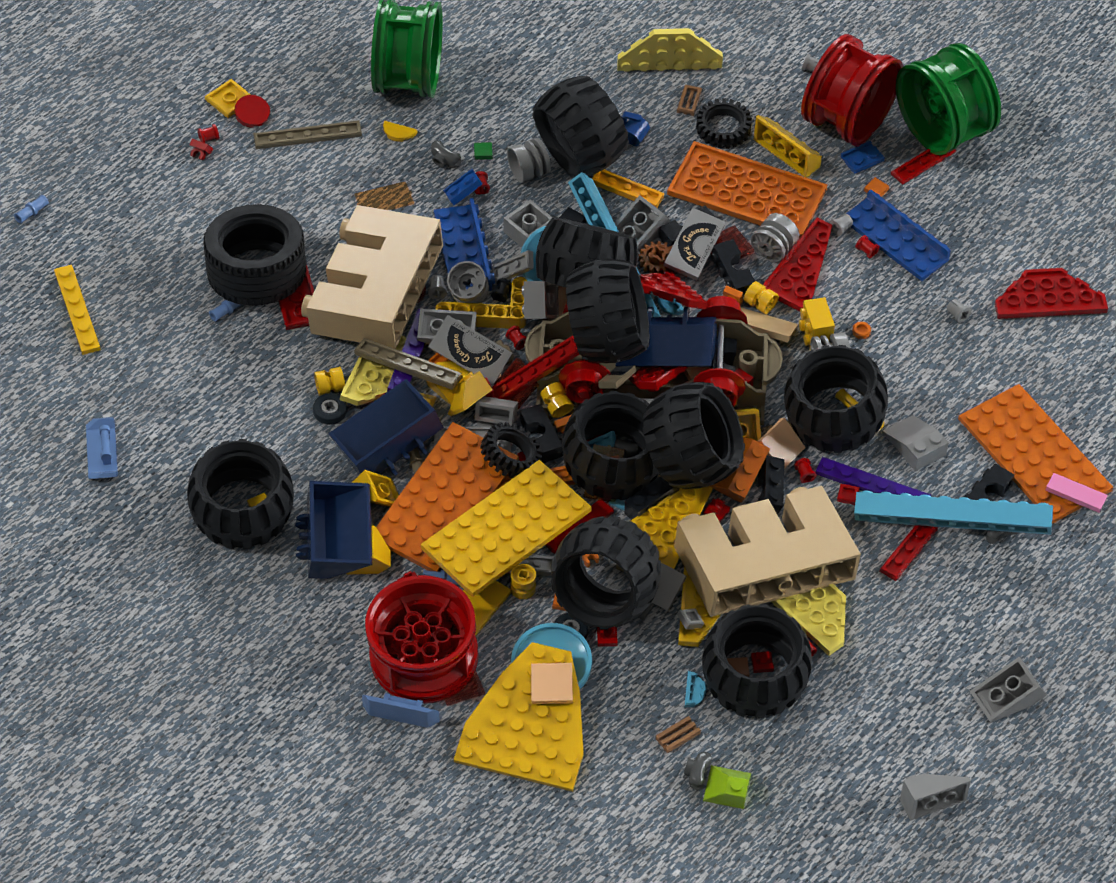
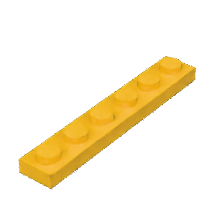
[54,265,101,355]

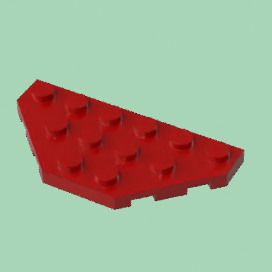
[995,268,1108,319]
[639,271,708,310]
[628,367,688,392]

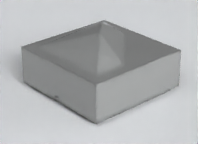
[677,609,704,629]

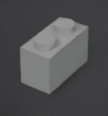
[475,396,518,426]

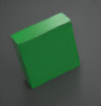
[474,142,493,160]

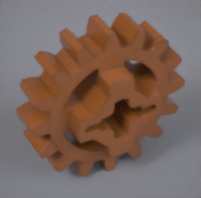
[638,241,673,274]

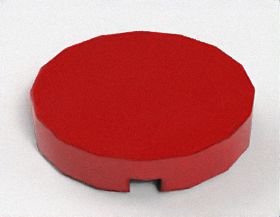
[234,95,270,128]

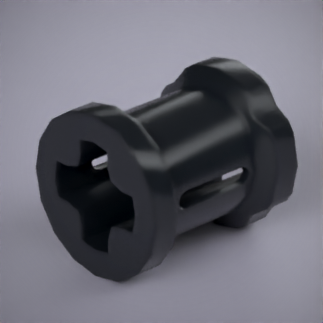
[491,278,512,303]

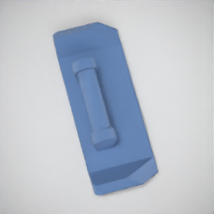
[86,417,118,479]
[362,693,440,728]

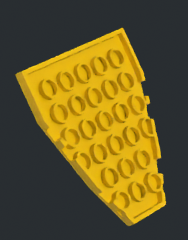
[454,642,584,792]

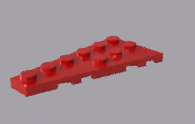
[763,217,833,311]

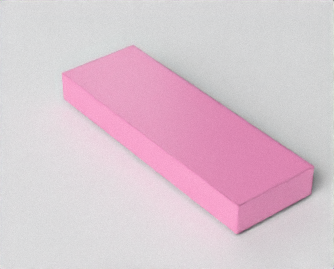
[1045,473,1108,513]

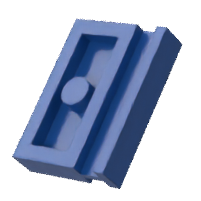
[840,141,885,174]
[443,169,483,205]

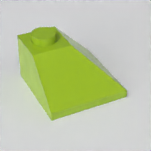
[703,765,751,809]

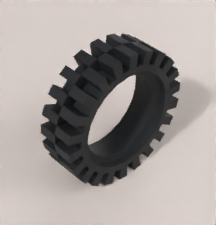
[696,98,752,149]
[480,422,542,478]

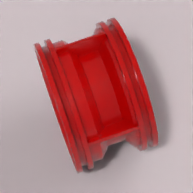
[801,34,903,147]
[365,575,479,704]

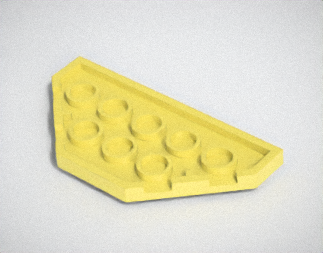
[617,28,723,72]
[340,336,406,406]
[771,584,846,656]

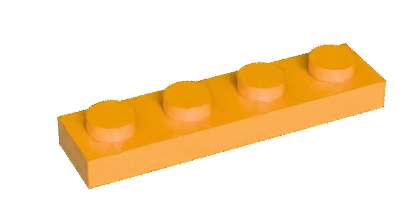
[592,169,664,208]

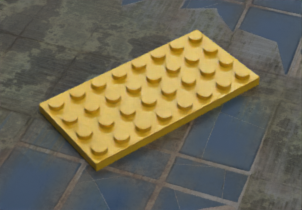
[421,460,592,597]

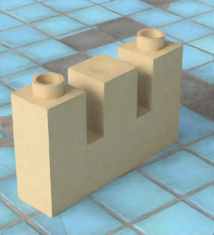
[301,205,443,349]
[674,486,861,617]

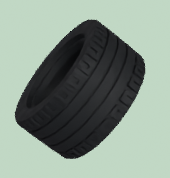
[203,204,306,306]

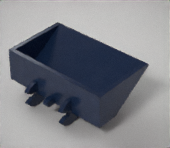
[615,307,718,367]
[328,379,444,476]
[295,481,372,579]

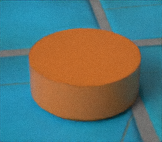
[852,322,871,339]

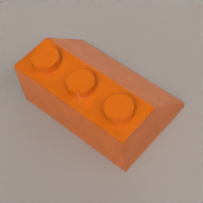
[710,437,770,503]

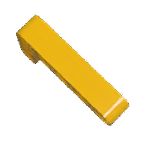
[435,277,527,329]

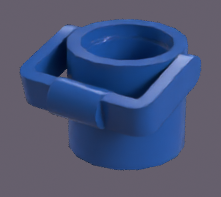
[621,111,650,147]

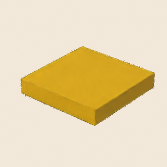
[204,79,251,118]

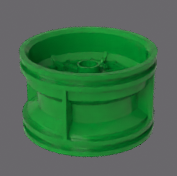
[371,0,443,98]
[896,43,1001,155]

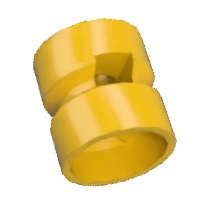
[744,281,779,315]
[314,367,345,396]
[540,382,574,418]
[511,564,536,599]

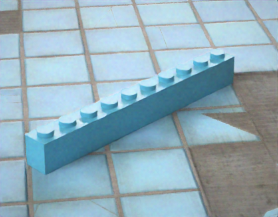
[568,172,661,317]
[854,490,1053,535]

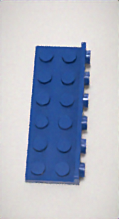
[846,189,951,281]
[434,198,495,291]

